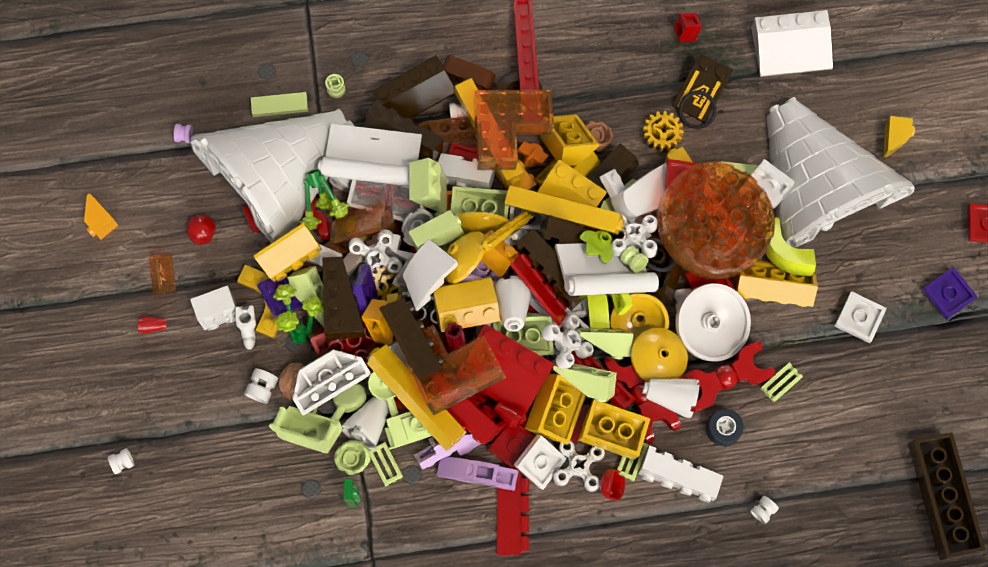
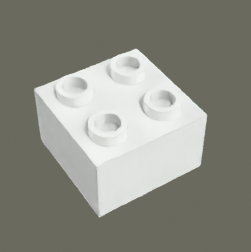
[190,285,237,330]

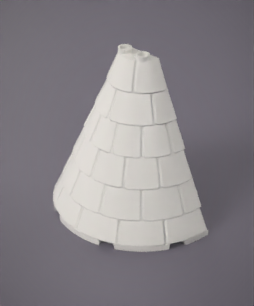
[767,97,915,248]
[191,109,354,243]

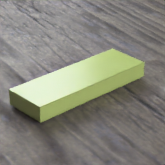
[251,92,308,117]

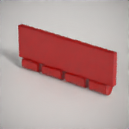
[510,253,567,326]
[497,475,529,555]

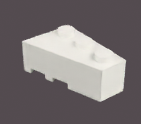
[438,153,495,189]

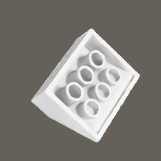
[751,10,833,77]

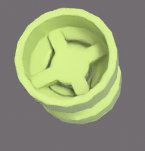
[325,74,345,98]
[620,246,648,273]

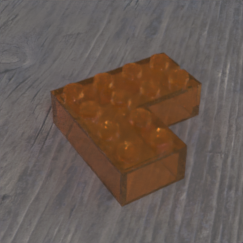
[473,90,554,170]
[399,325,506,415]

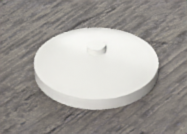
[675,284,751,361]

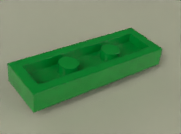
[344,479,361,508]

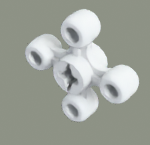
[611,214,657,258]
[349,229,402,274]
[542,314,594,369]
[553,440,605,492]

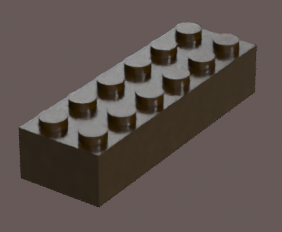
[908,432,986,561]

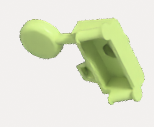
[368,371,432,450]
[269,383,367,453]

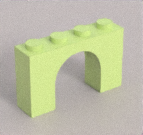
[408,210,464,251]

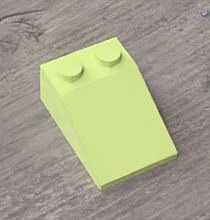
[409,158,447,214]
[451,186,509,219]
[493,312,554,355]

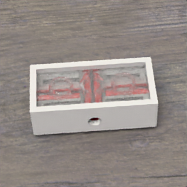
[347,180,427,222]

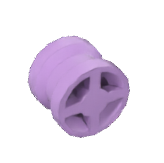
[174,124,193,143]

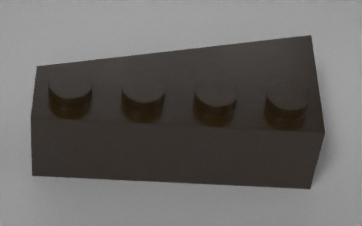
[538,215,614,248]
[516,229,588,311]
[322,257,366,340]

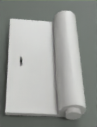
[318,124,422,186]
[555,243,659,296]

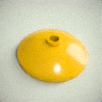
[457,212,509,235]
[444,231,486,284]
[611,293,669,345]
[631,328,688,382]

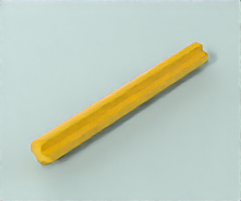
[481,211,532,251]

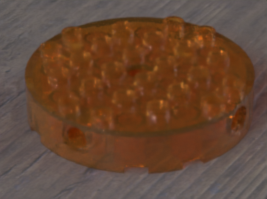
[657,162,775,279]

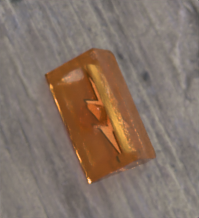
[149,254,176,295]

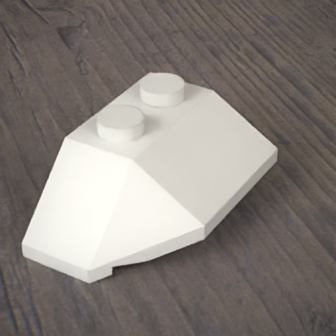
[292,349,371,416]

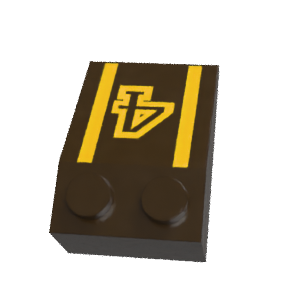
[672,54,733,124]

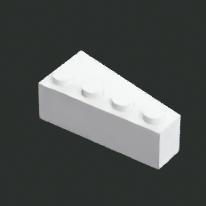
[638,446,723,502]

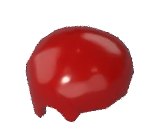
[187,214,216,245]
[599,469,626,501]

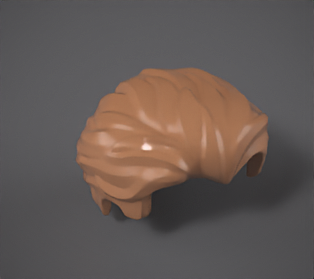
[585,121,613,151]
[279,363,304,401]

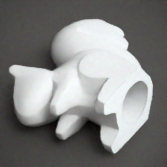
[236,306,256,350]

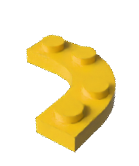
[237,265,279,339]

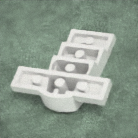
[600,163,677,239]

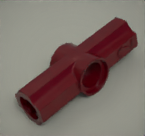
[445,322,468,363]

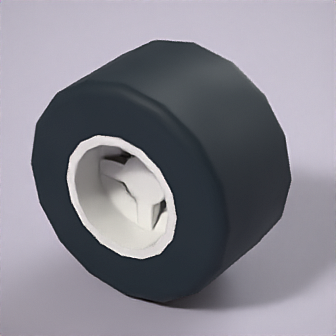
[706,409,744,446]

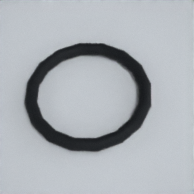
[678,91,717,129]
[639,238,676,272]

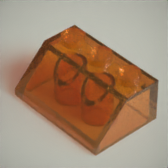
[330,203,396,244]

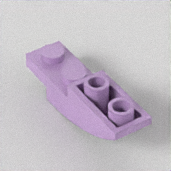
[414,430,482,470]
[436,457,518,491]

